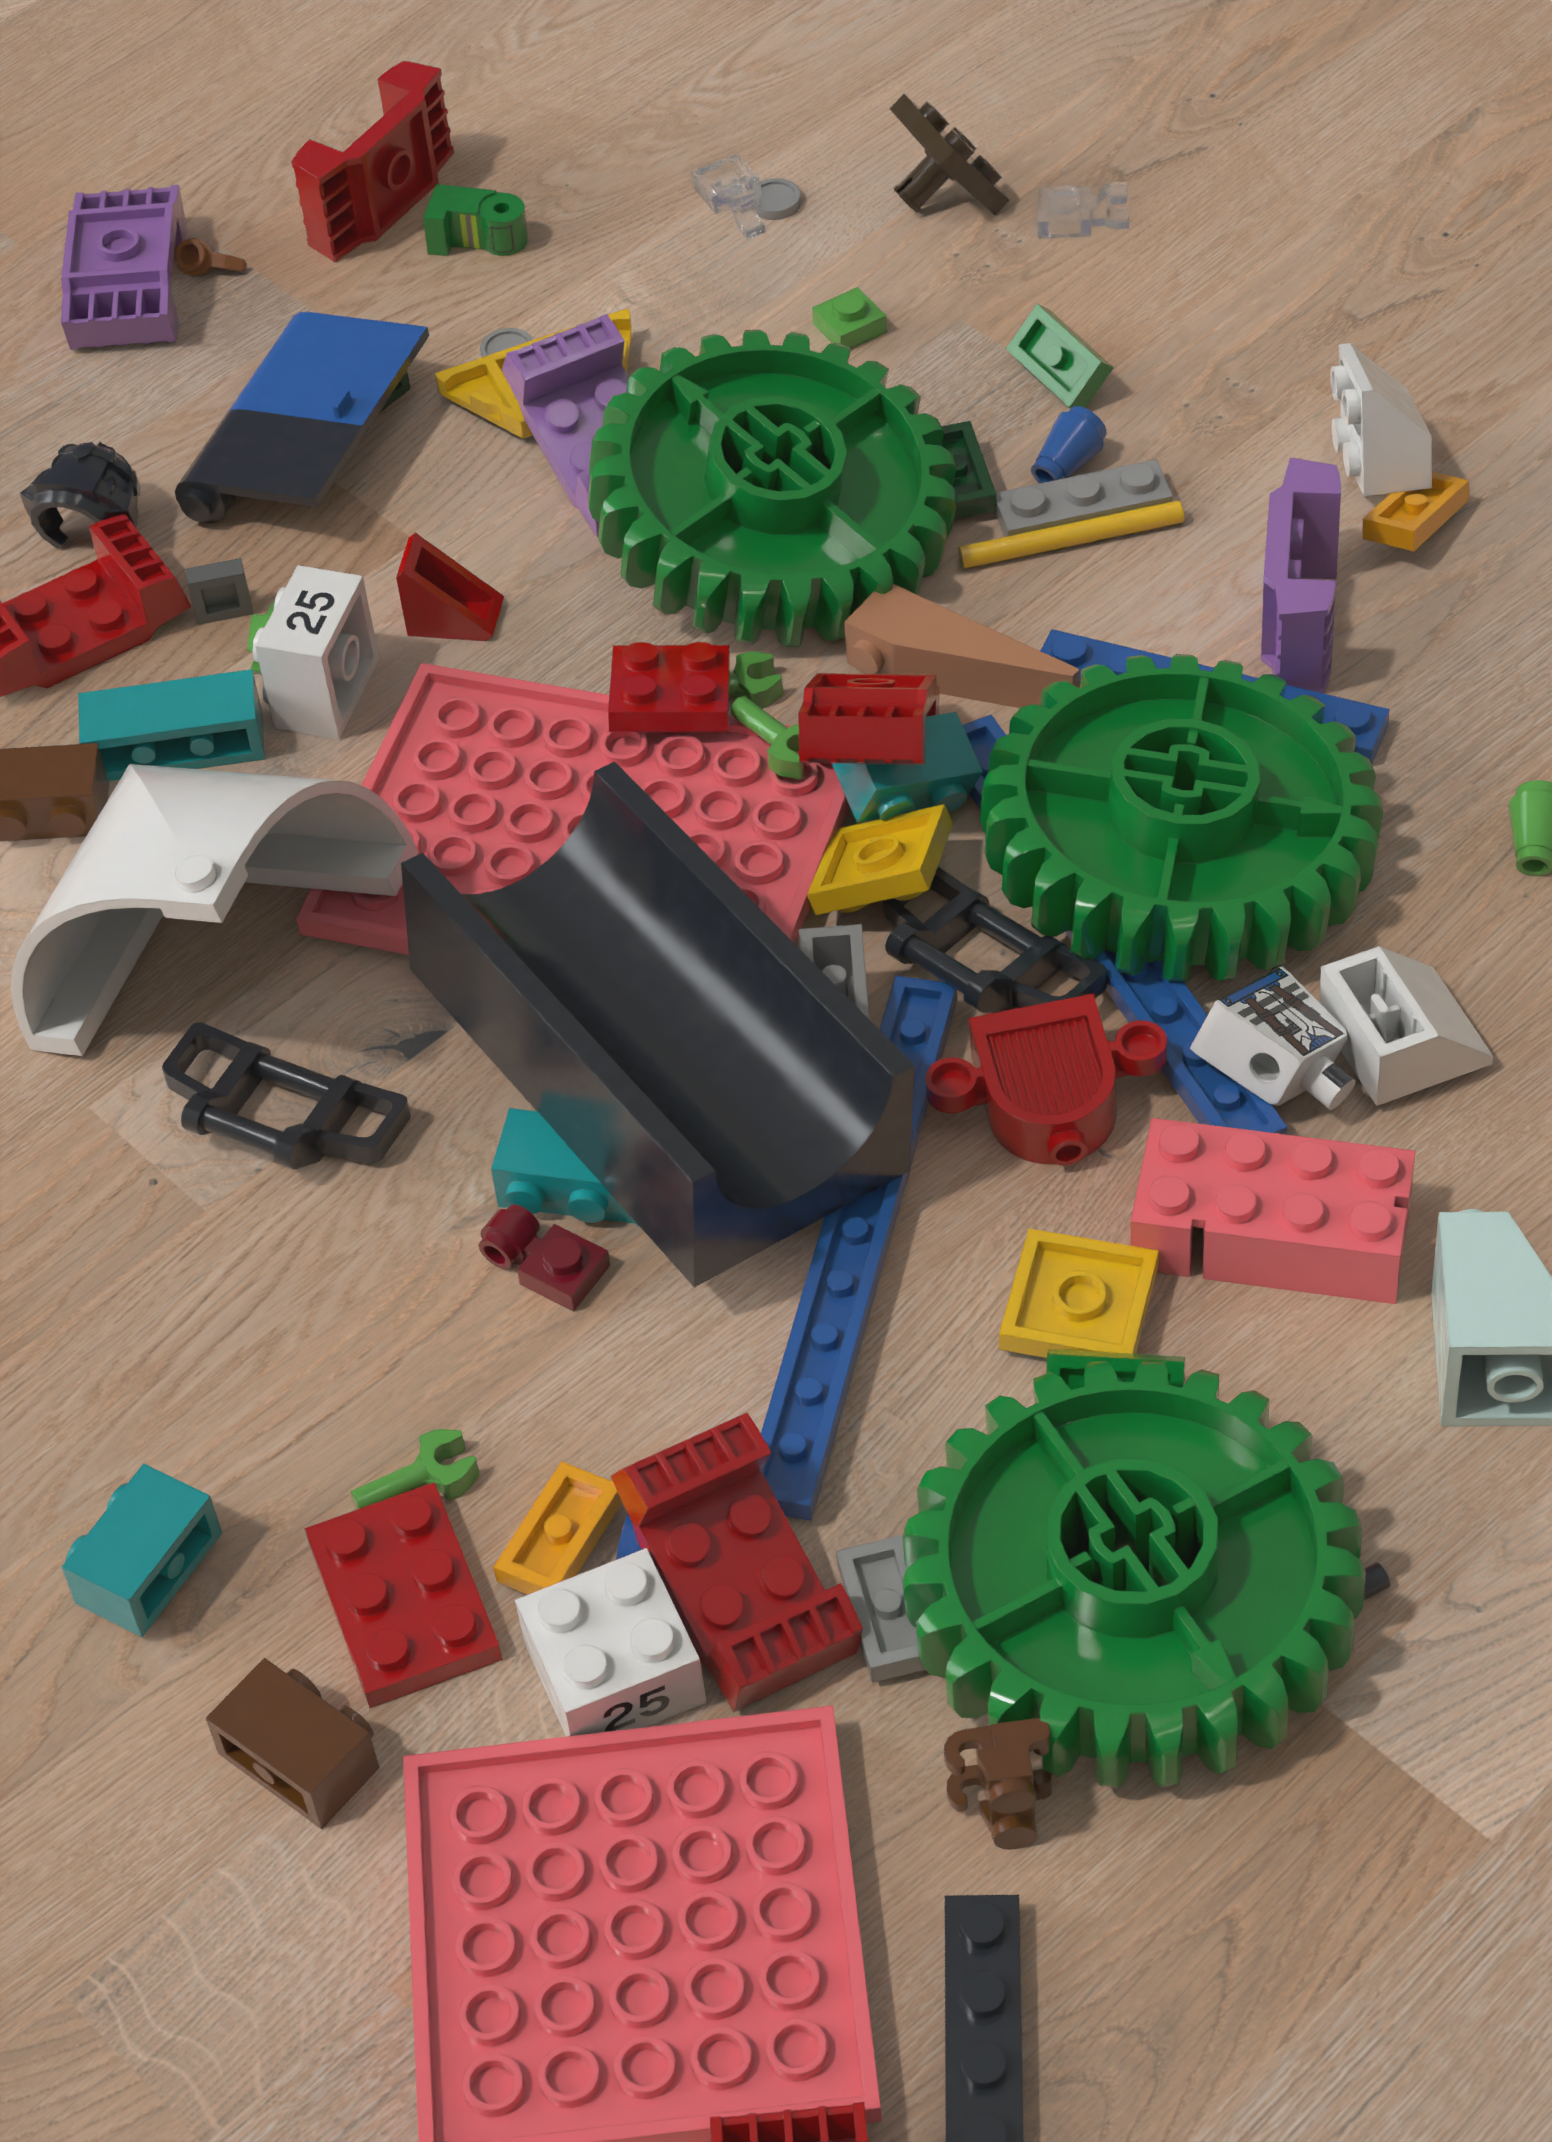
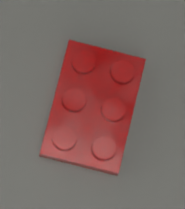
[304,1482,503,1708]

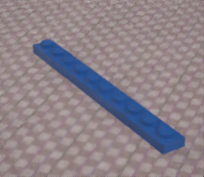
[962,714,1287,1135]
[761,975,958,1521]

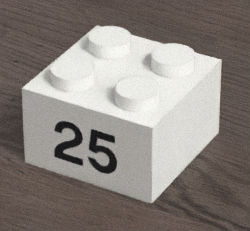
[253,565,380,740]
[515,1548,707,1737]

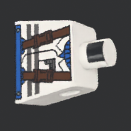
[1190,967,1355,1110]

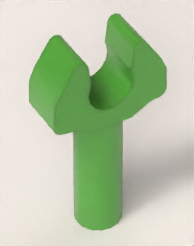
[729,652,783,708]
[730,696,804,779]
[350,1429,480,1509]

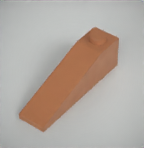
[844,584,1080,708]

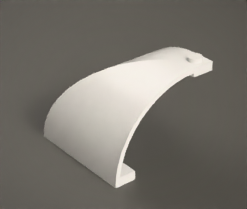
[11,764,419,1056]

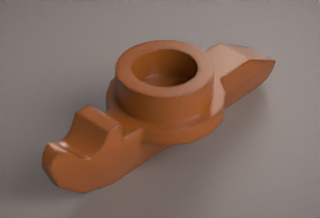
[173,238,247,277]

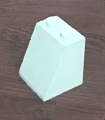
[1431,1209,1552,1426]

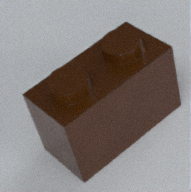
[0,743,110,841]
[206,1658,379,1829]

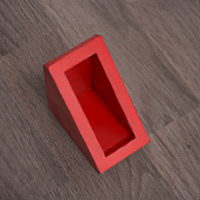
[396,532,504,641]

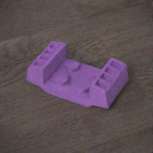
[61,185,186,350]
[502,314,629,537]
[1261,458,1341,693]

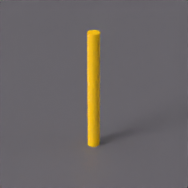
[958,500,1184,569]

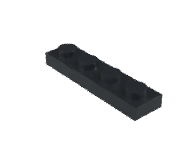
[945,1895,1024,2142]

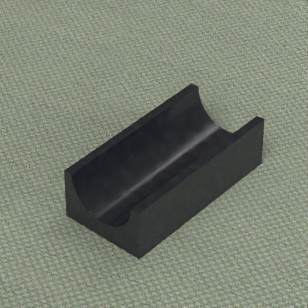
[401,761,915,1288]

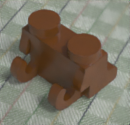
[944,1718,1052,1850]

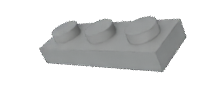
[995,459,1173,537]

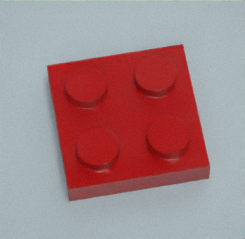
[608,642,730,732]

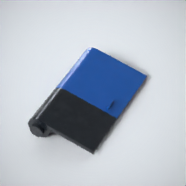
[175,312,430,523]

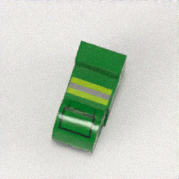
[423,184,528,256]

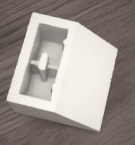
[1330,343,1432,496]
[1319,946,1493,1106]

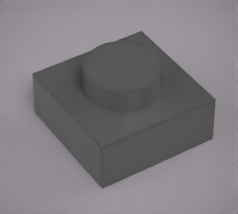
[185,558,254,625]

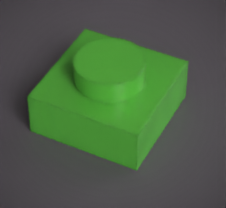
[812,287,887,349]

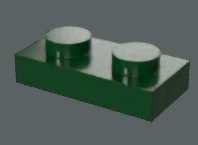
[942,421,997,520]

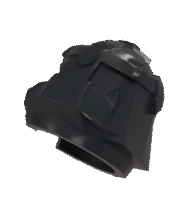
[20,442,140,549]

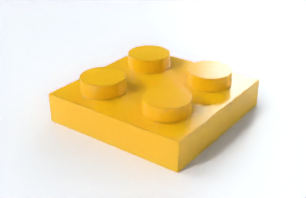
[807,804,953,915]
[999,1228,1159,1358]

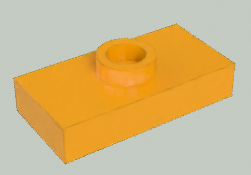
[1363,472,1469,551]
[493,1461,623,1595]

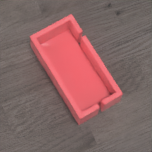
[1130,1118,1416,1304]

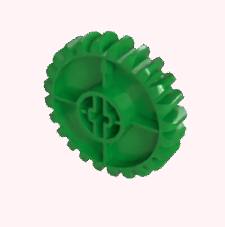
[588,330,957,647]
[980,654,1383,982]
[902,1360,1366,1788]

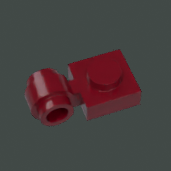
[478,1204,610,1312]

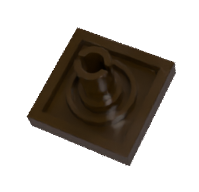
[890,94,1010,215]

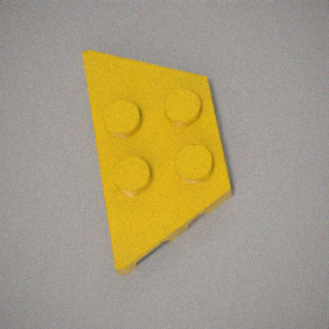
[434,308,633,439]

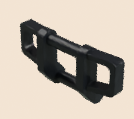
[882,866,1107,1013]
[162,1022,411,1169]

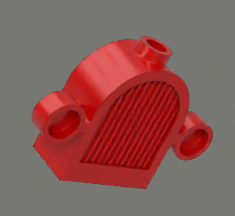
[925,994,1167,1166]

